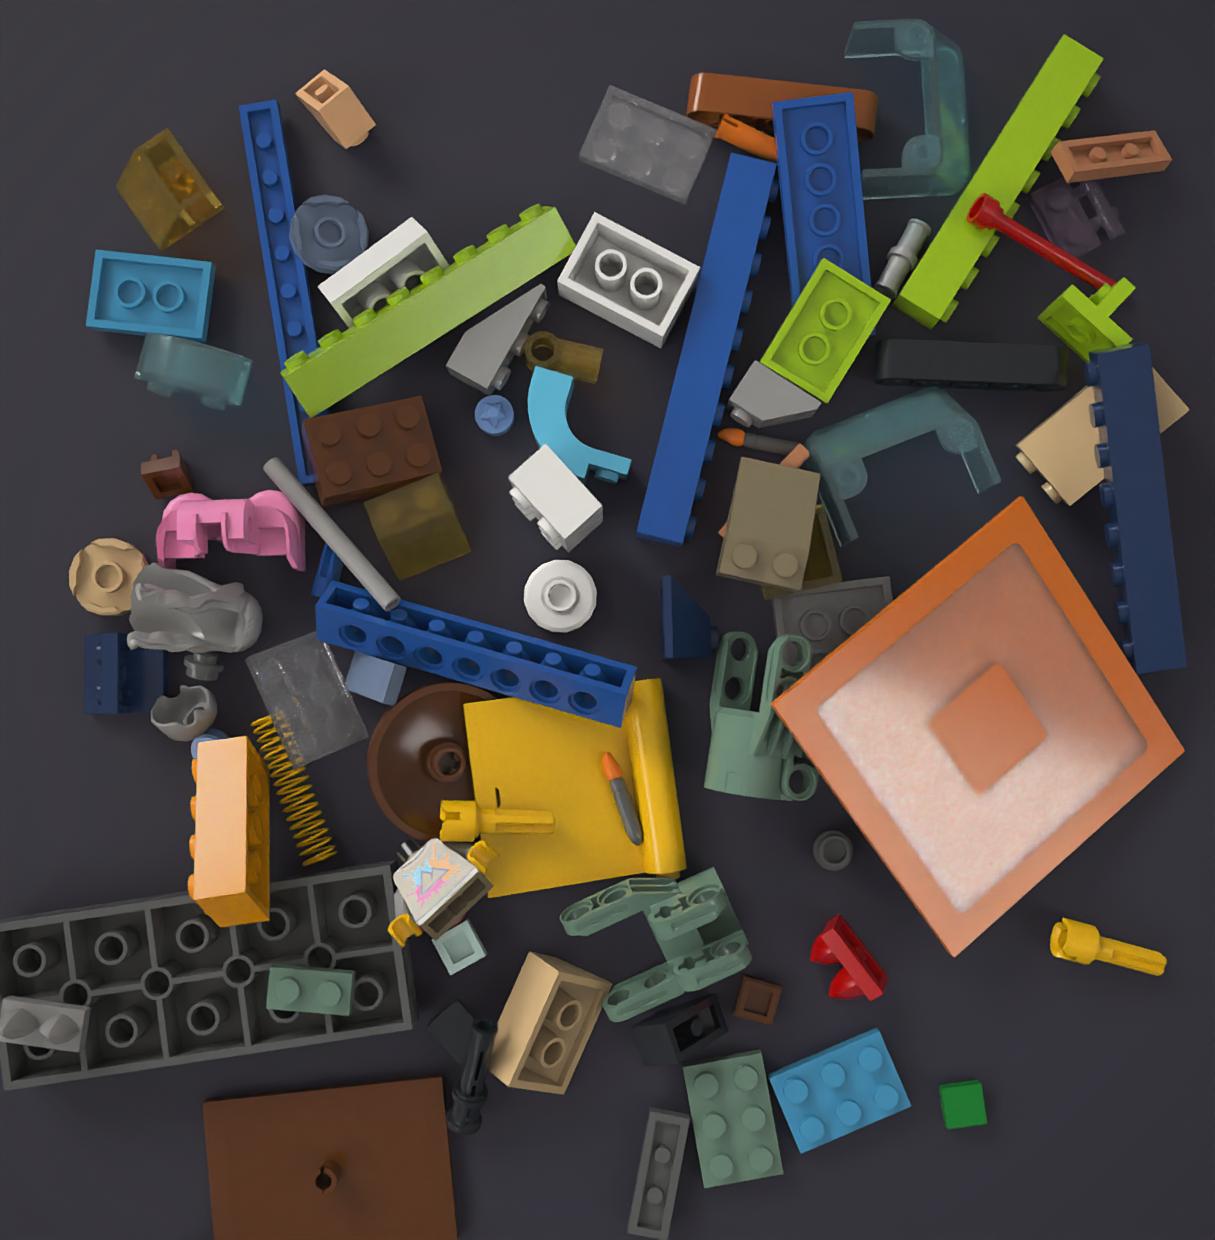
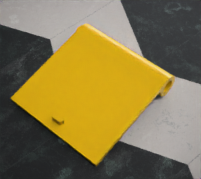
[463,678,687,898]

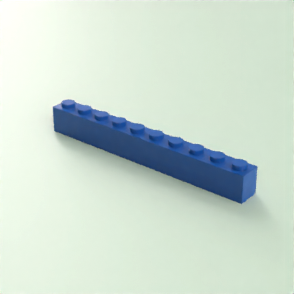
[636,153,779,548]

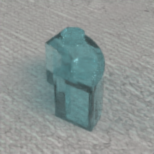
[134,333,253,410]

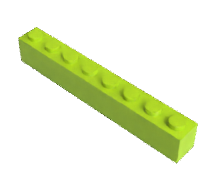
[892,34,1104,330]
[279,203,576,418]

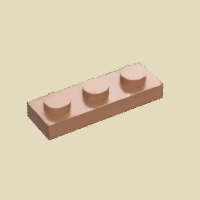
[1051,130,1172,183]

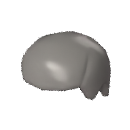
[151,685,218,742]

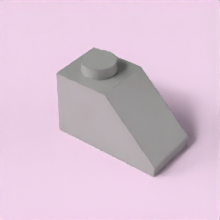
[726,360,822,428]

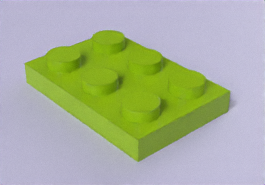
[759,258,891,404]

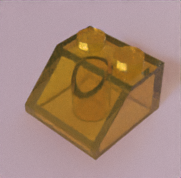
[363,473,472,581]

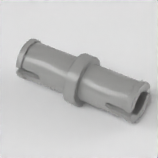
[874,219,931,299]

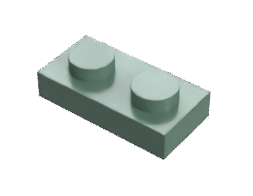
[266,964,356,1016]

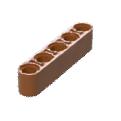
[686,73,879,142]

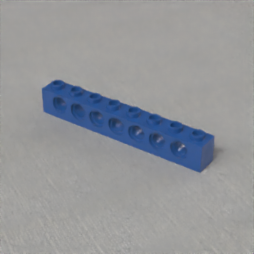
[315,580,637,728]

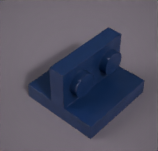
[84,632,168,714]

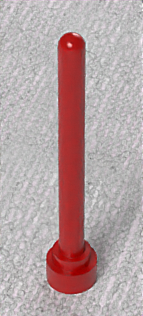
[966,193,1128,302]

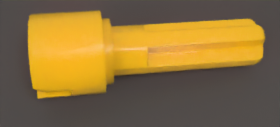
[440,800,555,842]
[1050,917,1167,976]

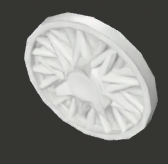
[524,560,597,633]

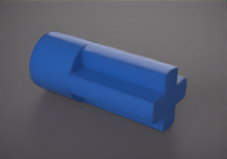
[310,542,344,597]

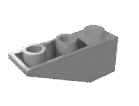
[446,284,550,396]

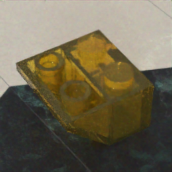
[116,128,225,251]

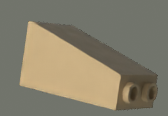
[1015,367,1190,506]

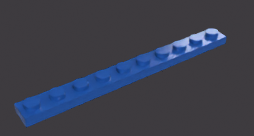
[238,99,330,487]

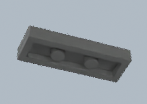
[627,1107,690,1240]

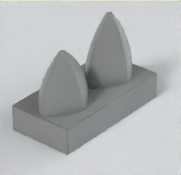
[0,996,91,1053]

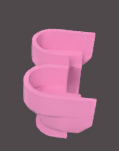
[156,490,306,571]

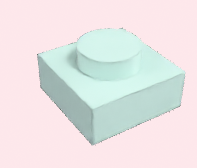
[432,918,487,975]

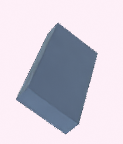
[343,651,407,706]

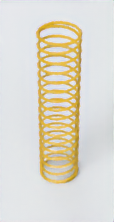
[250,711,338,866]

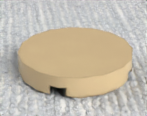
[69,538,148,616]

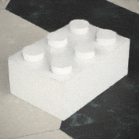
[557,212,700,349]
[508,443,603,553]

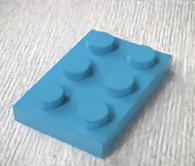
[86,249,216,342]
[767,1027,911,1154]

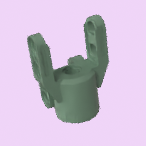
[704,631,819,801]
[559,867,752,1022]

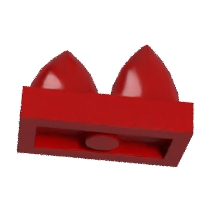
[810,913,888,1002]

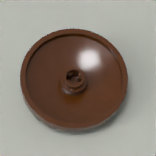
[366,682,500,844]

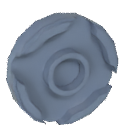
[289,194,369,275]

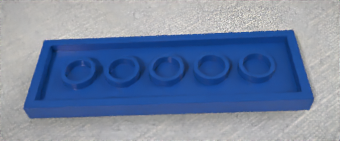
[771,92,876,336]

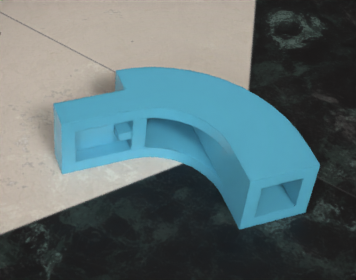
[528,366,632,485]

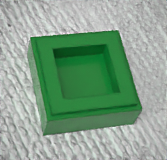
[938,1080,987,1129]

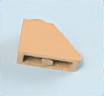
[295,69,376,149]

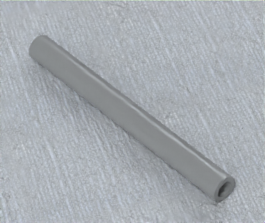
[263,457,401,612]

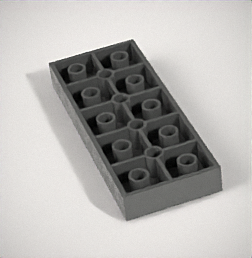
[0,860,419,1091]

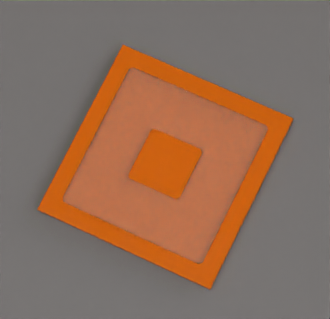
[770,497,1185,958]

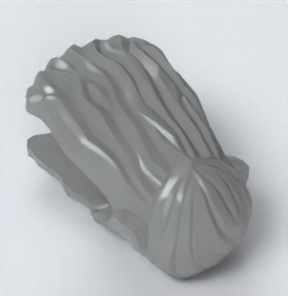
[127,563,263,654]

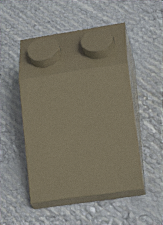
[716,457,820,592]

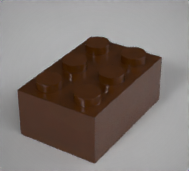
[301,395,443,508]

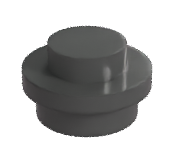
[183,651,225,681]
[813,830,853,871]

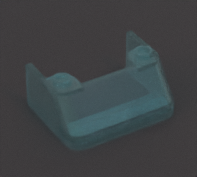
[844,19,971,200]
[805,386,1002,547]

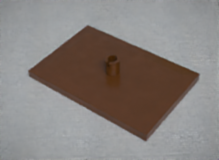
[202,1073,459,1240]

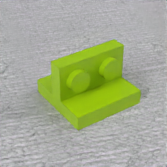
[1037,277,1136,362]

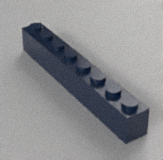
[1084,342,1187,674]

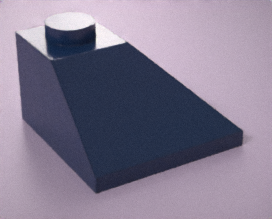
[660,575,719,660]

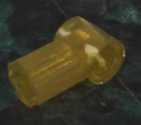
[525,331,604,384]

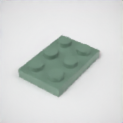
[682,1049,784,1188]

